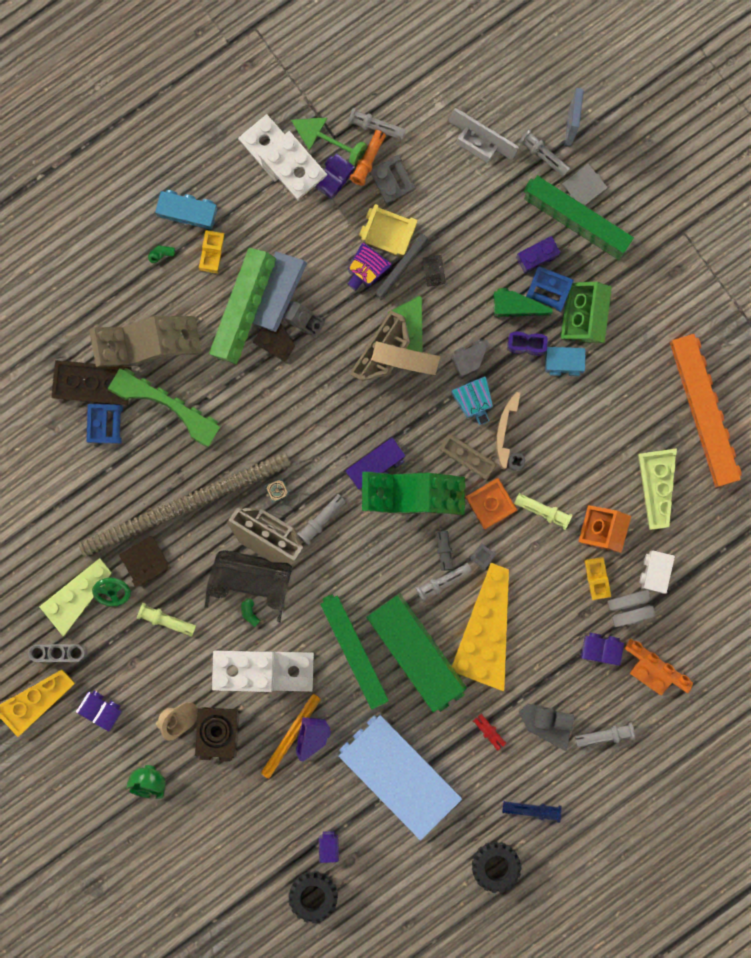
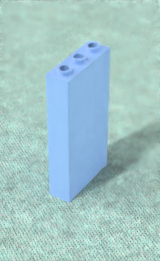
[339,715,462,841]

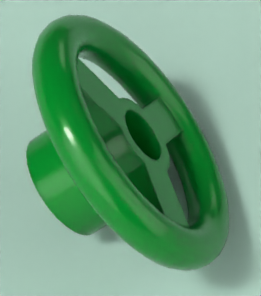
[92,578,131,607]

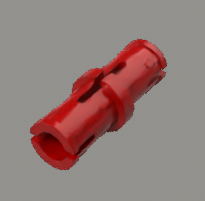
[473,713,506,751]

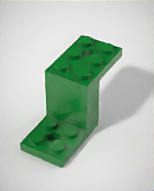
[362,472,466,515]

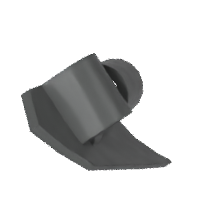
[519,704,574,751]

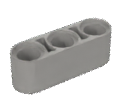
[28,644,87,662]

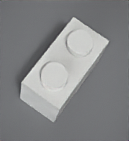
[639,551,675,594]

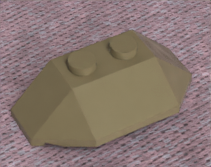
[350,311,410,381]
[227,507,303,563]

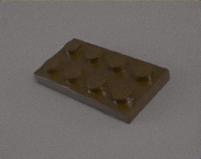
[51,360,132,406]

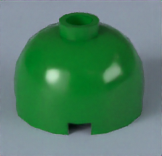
[126,765,166,799]

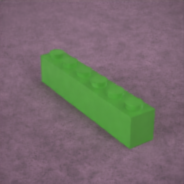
[209,248,276,365]

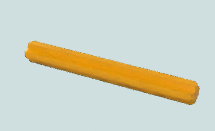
[261,694,321,779]

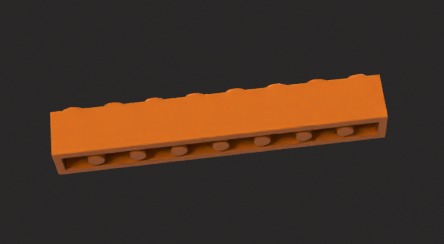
[670,334,742,488]

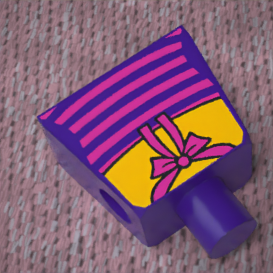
[347,242,392,291]

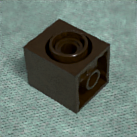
[195,707,240,762]

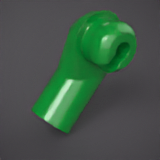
[148,245,175,263]
[241,598,261,627]

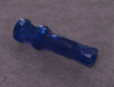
[502,801,562,823]

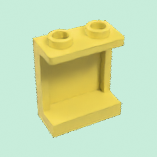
[359,204,418,258]

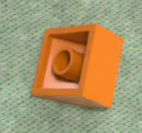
[578,505,631,553]

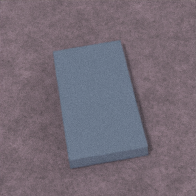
[564,88,584,146]
[252,251,307,332]

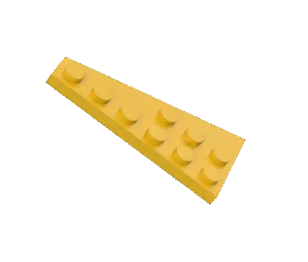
[452,563,509,691]

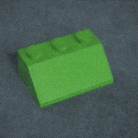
[561,282,612,343]

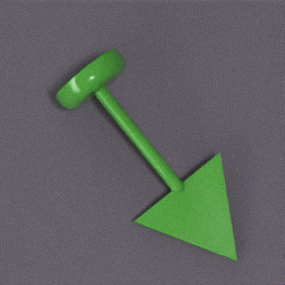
[291,118,367,168]

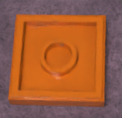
[465,478,518,530]

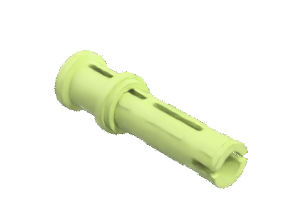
[514,493,572,530]
[137,603,196,637]

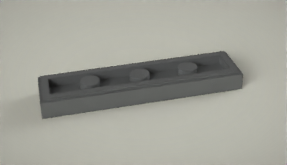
[375,234,428,300]

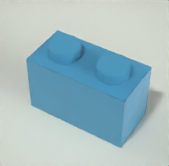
[545,347,585,376]

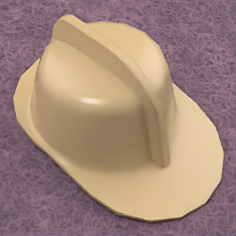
[156,702,198,741]

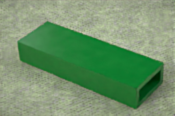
[524,175,634,260]
[366,593,467,713]
[320,594,389,710]

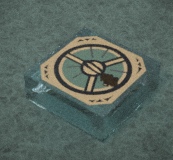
[265,478,290,503]

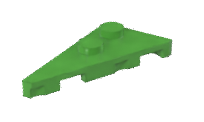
[388,296,423,353]

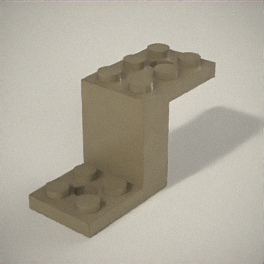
[89,316,202,367]

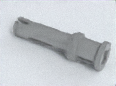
[348,108,406,140]
[519,129,570,177]
[297,494,346,545]
[415,563,473,603]
[575,723,635,748]

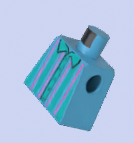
[451,377,493,425]

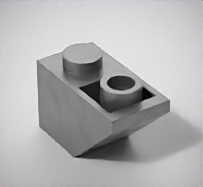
[282,300,325,338]
[451,339,488,378]

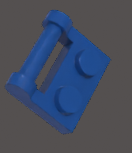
[526,266,574,312]
[86,404,123,444]

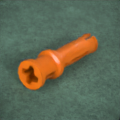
[349,130,386,186]

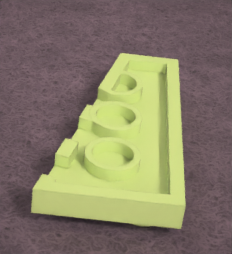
[638,449,677,530]
[40,558,112,637]

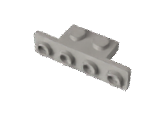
[449,108,519,163]

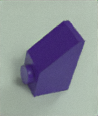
[296,717,331,761]

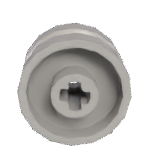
[607,590,656,627]

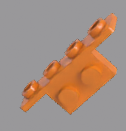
[625,638,693,696]

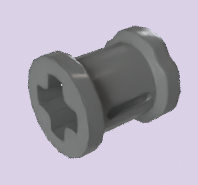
[507,453,526,471]

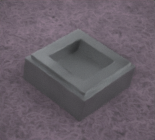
[470,543,496,570]

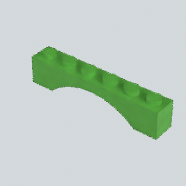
[108,368,220,448]

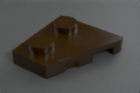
[253,323,295,363]

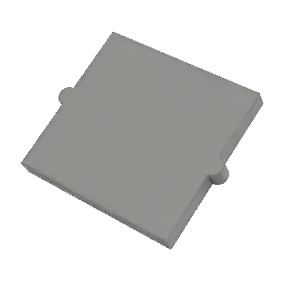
[562,164,608,206]

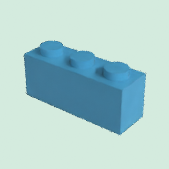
[155,190,218,230]

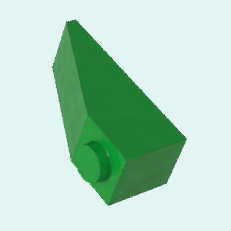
[493,288,552,317]

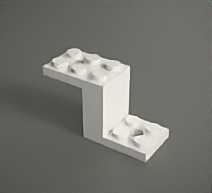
[238,114,327,200]
[212,651,314,692]

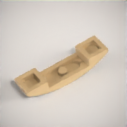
[371,341,440,375]
[496,392,520,470]

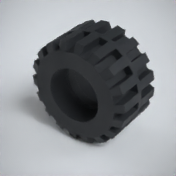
[472,841,522,893]
[288,871,338,923]

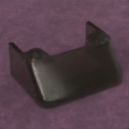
[204,550,292,623]

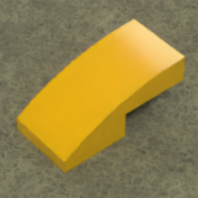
[199,230,224,274]
[584,557,611,600]

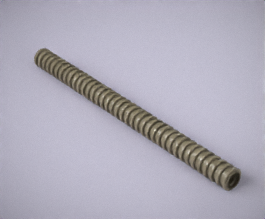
[78,452,292,558]

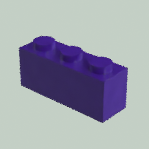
[345,438,406,490]

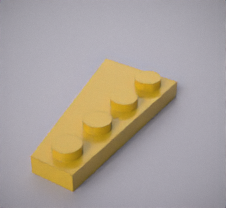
[0,669,76,737]

